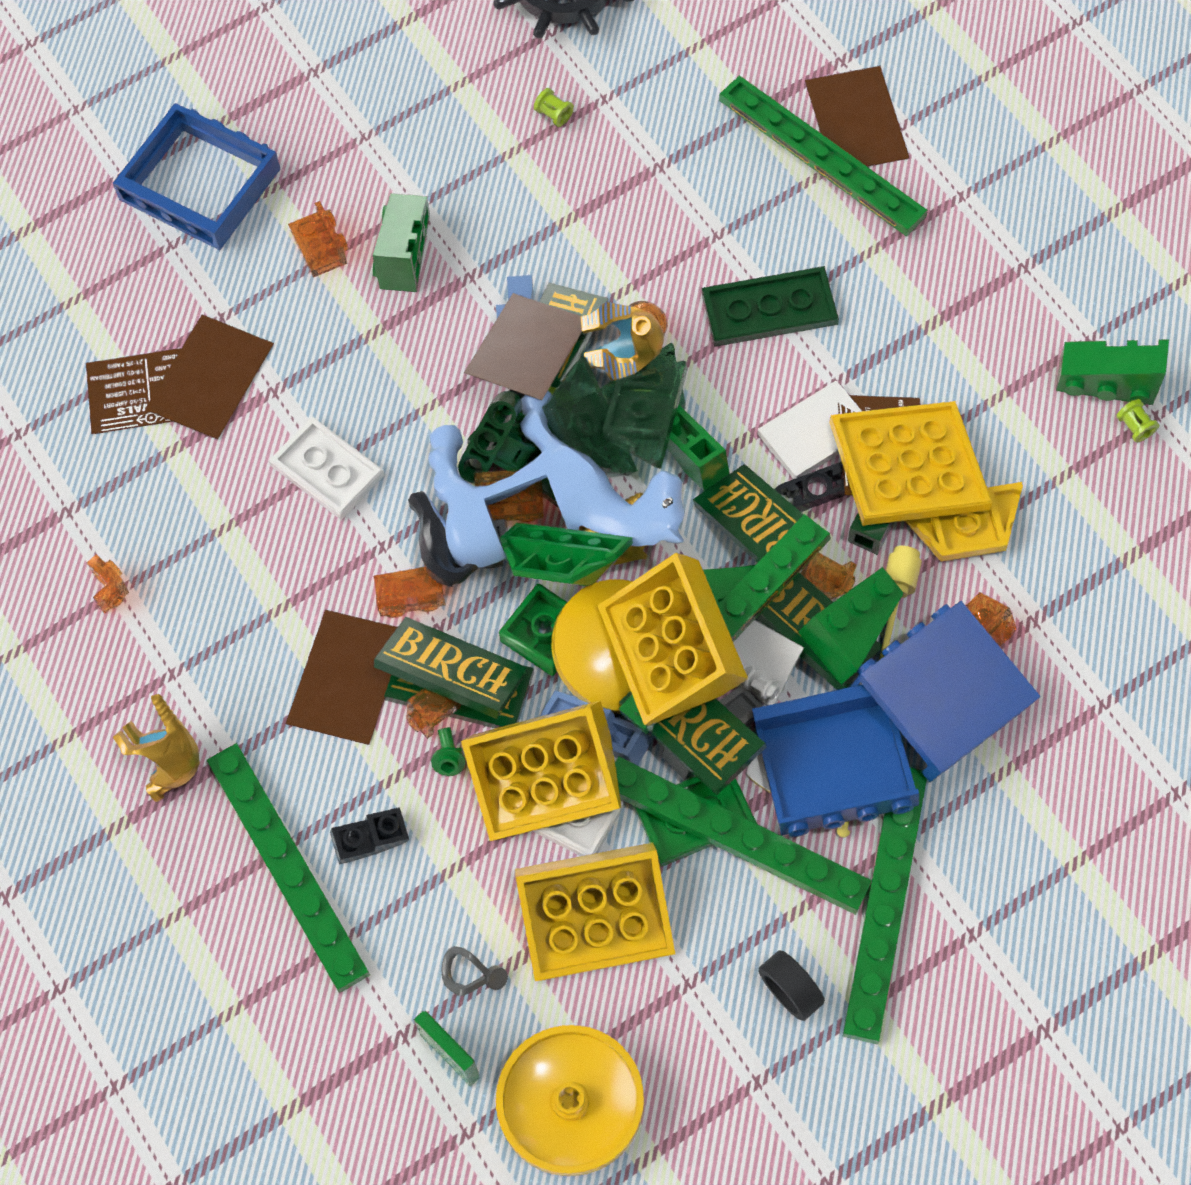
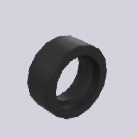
[758,950,825,1021]

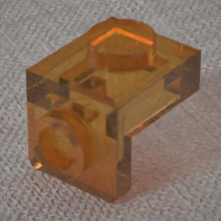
[801,552,857,600]
[86,554,130,613]
[406,689,461,739]

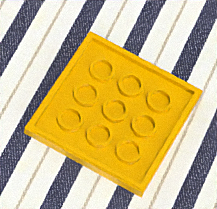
[829,401,993,526]

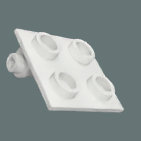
[733,620,804,705]

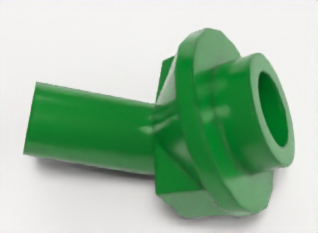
[431,727,466,776]

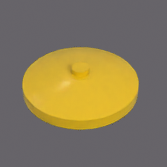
[551,579,633,714]
[496,1025,644,1176]

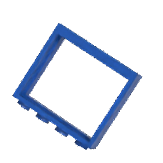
[113,103,281,250]

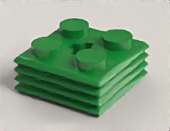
[499,584,567,676]

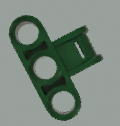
[458,391,538,483]

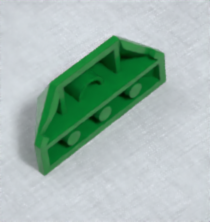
[499,522,633,586]

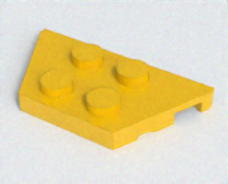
[905,482,1023,562]

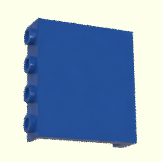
[851,601,1041,783]
[752,685,919,837]

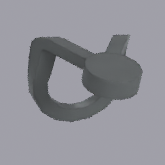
[441,946,508,996]

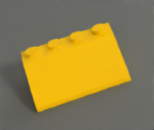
[598,552,748,726]
[461,700,621,841]
[515,842,675,981]

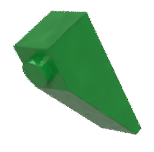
[641,393,730,491]

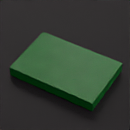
[634,777,757,867]

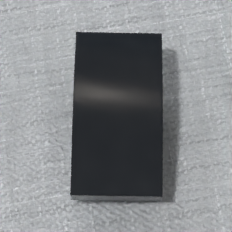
[330,807,409,865]

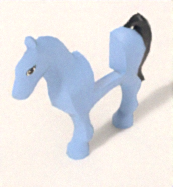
[408,391,684,587]

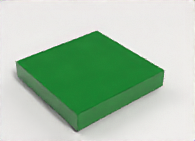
[414,1011,480,1087]

